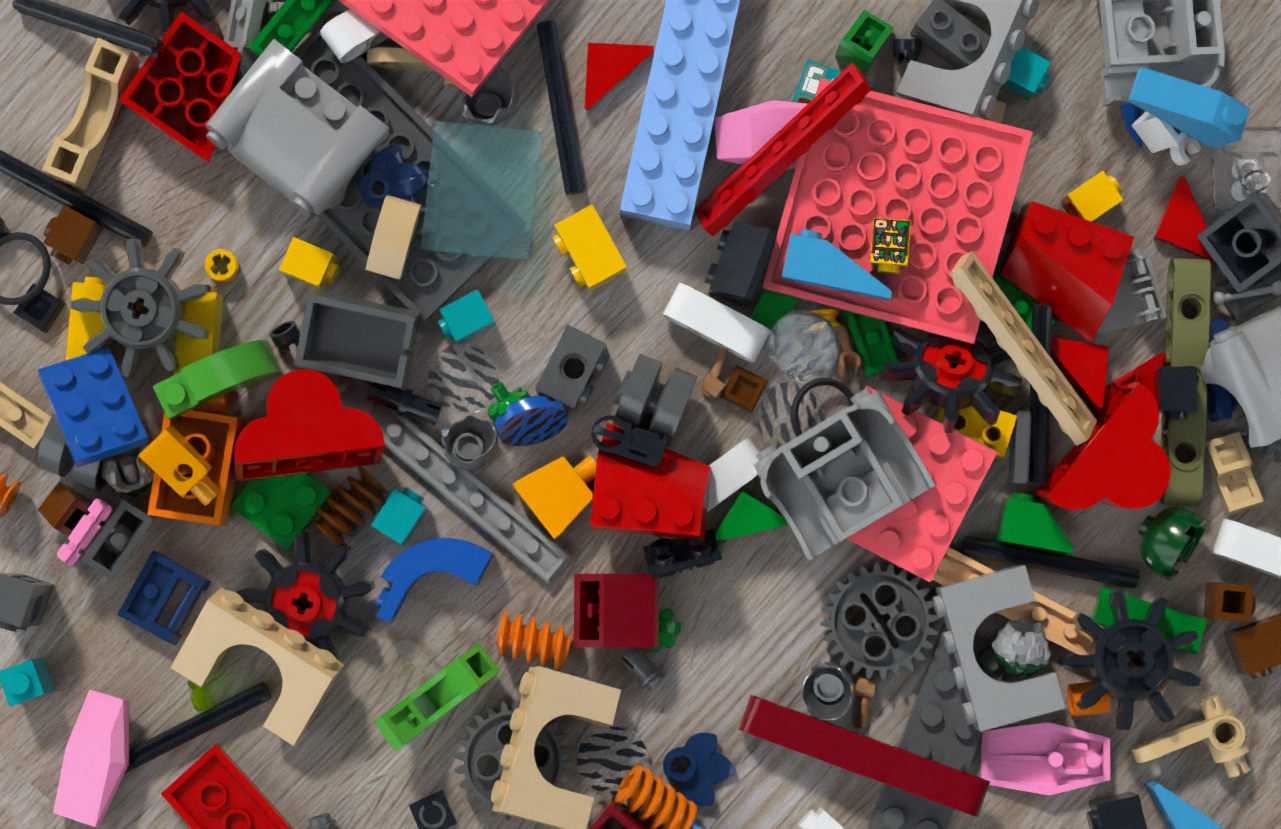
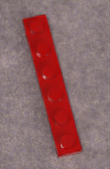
[695,63,872,237]

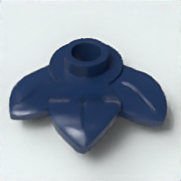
[358,145,429,207]
[663,732,736,806]

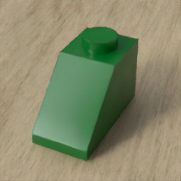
[995,492,1074,554]

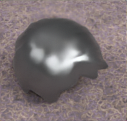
[462,66,517,125]
[441,415,498,470]
[801,659,856,721]

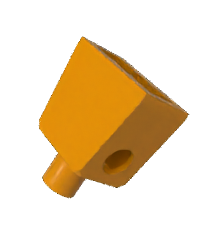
[138,425,221,506]
[512,455,596,539]

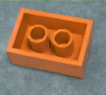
[147,410,245,527]

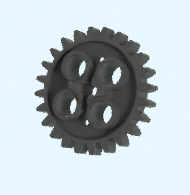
[820,562,939,680]
[454,701,572,821]

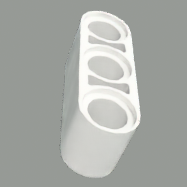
[320,9,389,63]
[662,283,771,363]
[707,437,760,512]
[1212,519,1281,579]

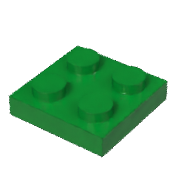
[230,473,333,550]

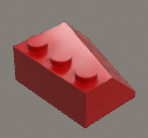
[119,12,242,163]
[1000,201,1134,343]
[590,423,712,540]

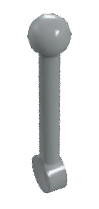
[1211,281,1281,306]

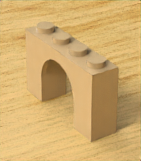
[171,587,344,746]
[491,666,621,829]

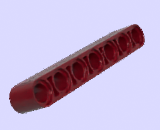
[739,695,990,817]

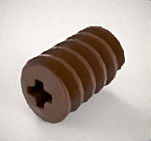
[312,466,390,546]

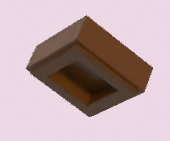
[720,365,768,414]

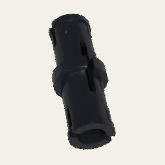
[367,382,443,425]

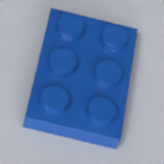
[38,347,148,468]

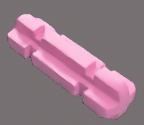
[57,498,113,566]

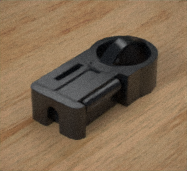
[591,415,668,466]

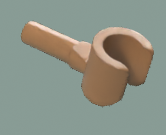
[837,325,861,377]
[701,348,728,400]
[854,675,875,728]

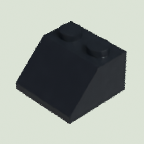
[1197,192,1281,294]
[704,222,777,308]

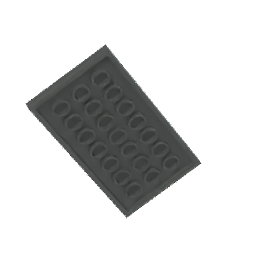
[293,21,526,324]

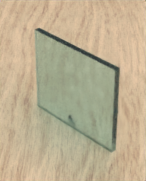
[421,121,543,261]

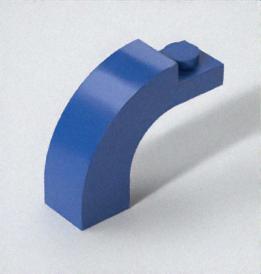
[375,538,495,623]

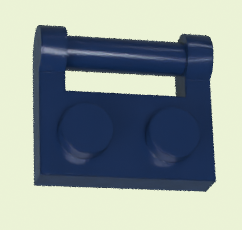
[117,551,212,645]

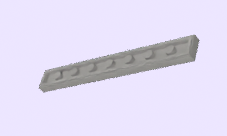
[337,376,571,583]

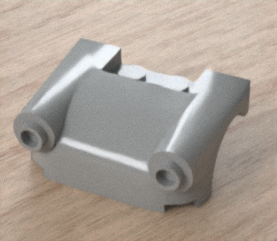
[1094,0,1225,106]
[205,39,389,216]
[1200,306,1281,448]
[754,388,937,561]

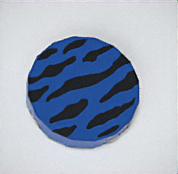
[495,396,568,446]

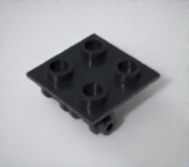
[643,529,723,578]

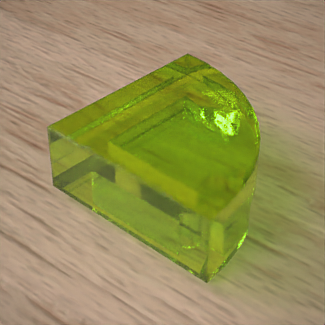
[188,680,216,712]

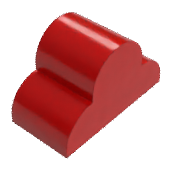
[235,369,385,481]
[1034,382,1171,510]

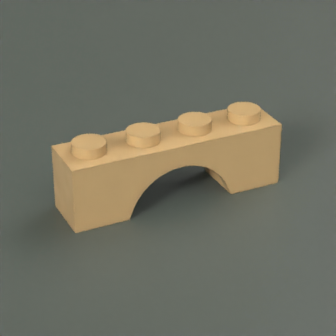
[42,38,141,191]

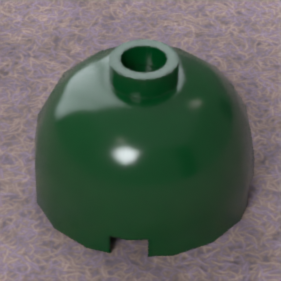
[1138,507,1208,581]

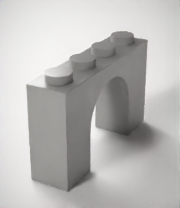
[896,0,1039,120]
[932,565,1066,732]

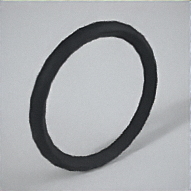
[0,232,51,306]
[790,378,854,437]

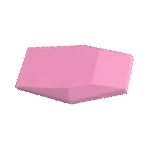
[714,100,807,170]
[53,690,129,827]
[981,722,1110,796]

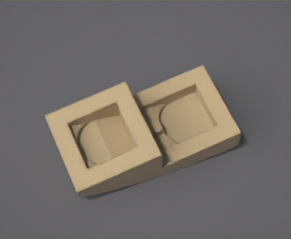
[365,195,421,280]
[1205,432,1264,516]

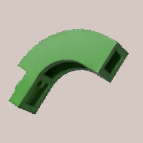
[152,340,283,419]
[373,642,500,752]

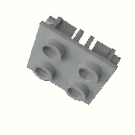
[1097,249,1167,335]

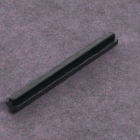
[12,0,164,58]
[537,20,584,195]
[0,150,153,247]
[1028,304,1052,483]
[961,536,1140,588]
[124,682,272,774]

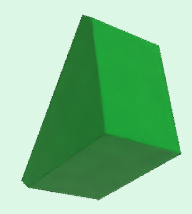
[835,10,894,75]
[714,491,787,542]

